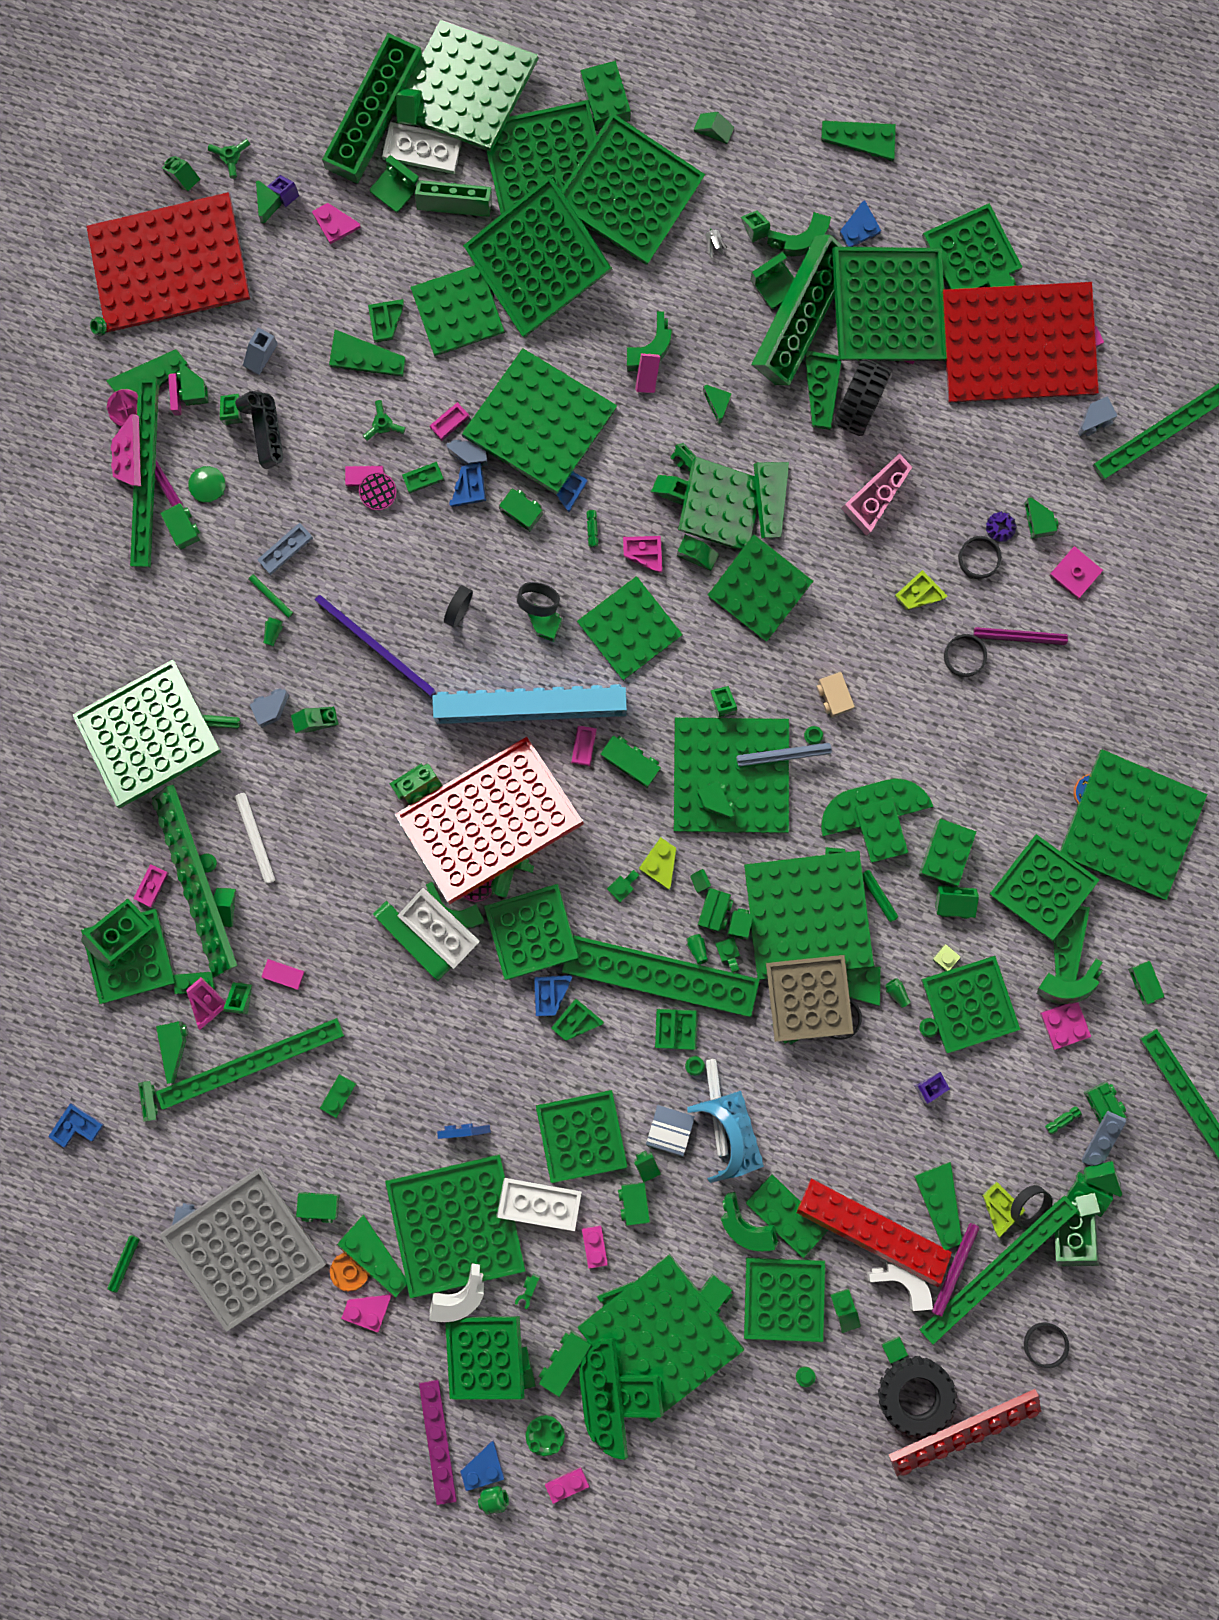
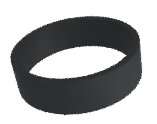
[958,536,1002,579]
[517,582,560,617]
[444,585,473,628]
[944,634,987,677]
[828,999,862,1040]
[1011,1185,1053,1229]
[1024,1322,1069,1368]

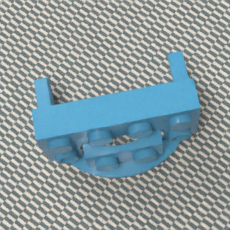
[687,1091,764,1183]

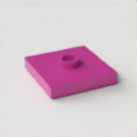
[1049,546,1103,599]

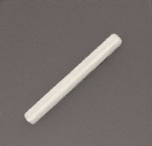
[235,793,275,884]
[706,1059,728,1157]

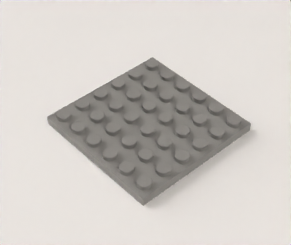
[159,1167,326,1332]

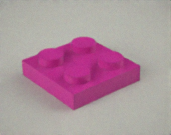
[1040,1002,1091,1050]

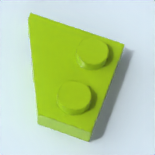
[894,570,947,610]
[639,837,676,890]
[982,1182,1025,1238]

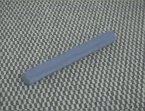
[737,743,832,767]

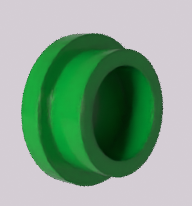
[90,317,107,336]
[804,726,823,745]
[199,853,217,873]
[919,1018,938,1037]
[685,1056,705,1076]
[796,1366,816,1387]

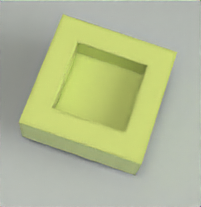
[933,944,960,971]

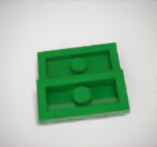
[655,1009,698,1050]

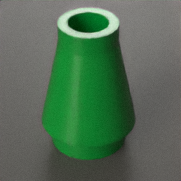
[263,617,284,646]
[686,934,708,964]
[885,978,911,1008]

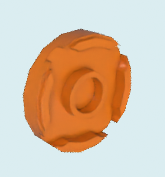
[330,1252,369,1292]

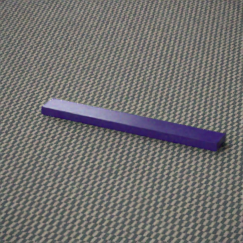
[314,595,436,698]

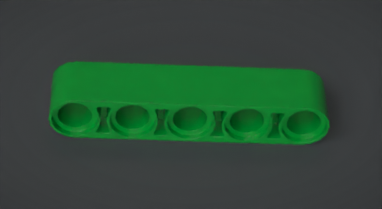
[373,900,452,981]

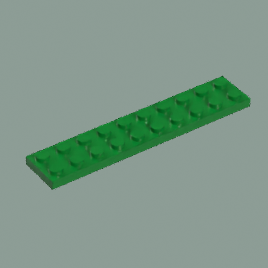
[152,785,237,977]
[562,935,760,1017]

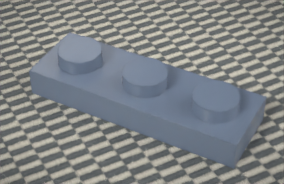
[257,523,313,575]
[1082,1111,1126,1166]

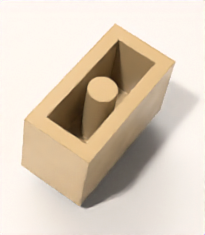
[816,672,855,718]

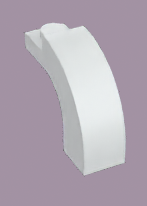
[867,1262,933,1311]
[429,1264,484,1322]

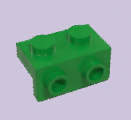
[397,764,443,805]
[1066,1172,1113,1217]

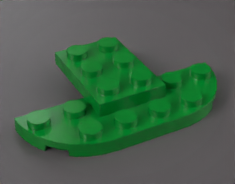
[821,779,934,863]
[579,1338,664,1460]

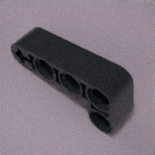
[235,391,283,469]

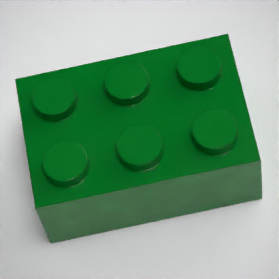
[580,60,631,130]
[918,819,977,887]

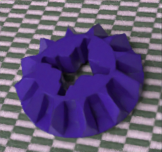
[986,511,1017,542]

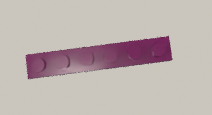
[419,1379,457,1505]

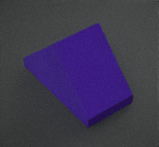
[267,175,300,207]
[914,1072,950,1104]

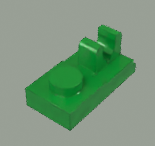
[670,443,697,472]

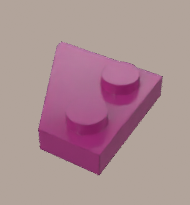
[312,203,361,245]
[623,536,662,573]
[187,977,226,1030]
[341,1294,391,1332]

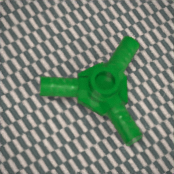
[207,138,251,179]
[362,400,406,441]

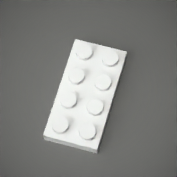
[382,122,462,174]
[397,888,480,969]
[497,1178,582,1231]

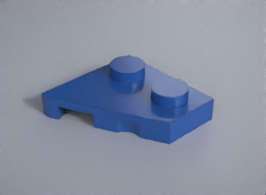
[839,200,881,247]
[449,463,486,507]
[557,472,588,512]
[534,976,572,1016]
[437,1123,491,1139]
[460,1440,504,1491]

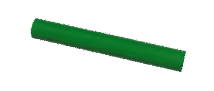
[248,574,294,618]

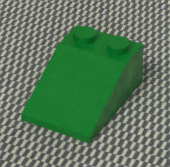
[81,899,154,969]
[1053,1202,1099,1267]

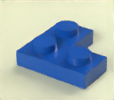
[48,1103,104,1147]

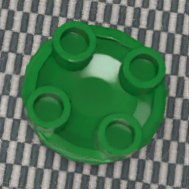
[188,466,225,502]
[525,1415,565,1456]

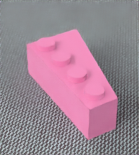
[841,453,912,536]

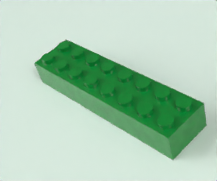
[322,33,422,184]
[751,235,843,386]

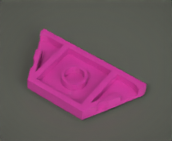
[111,414,141,487]

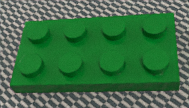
[745,1174,829,1258]

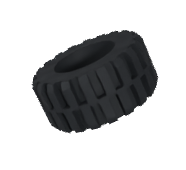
[834,359,891,436]
[878,1356,957,1438]

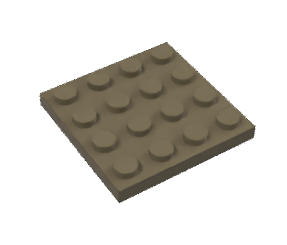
[766,955,853,1042]

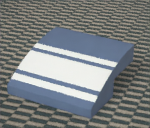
[645,1105,695,1157]

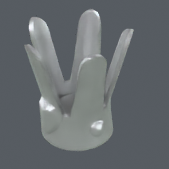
[705,228,727,258]

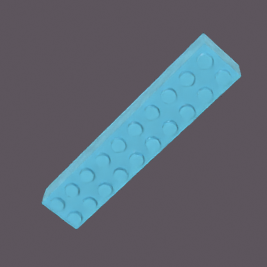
[433,684,627,724]

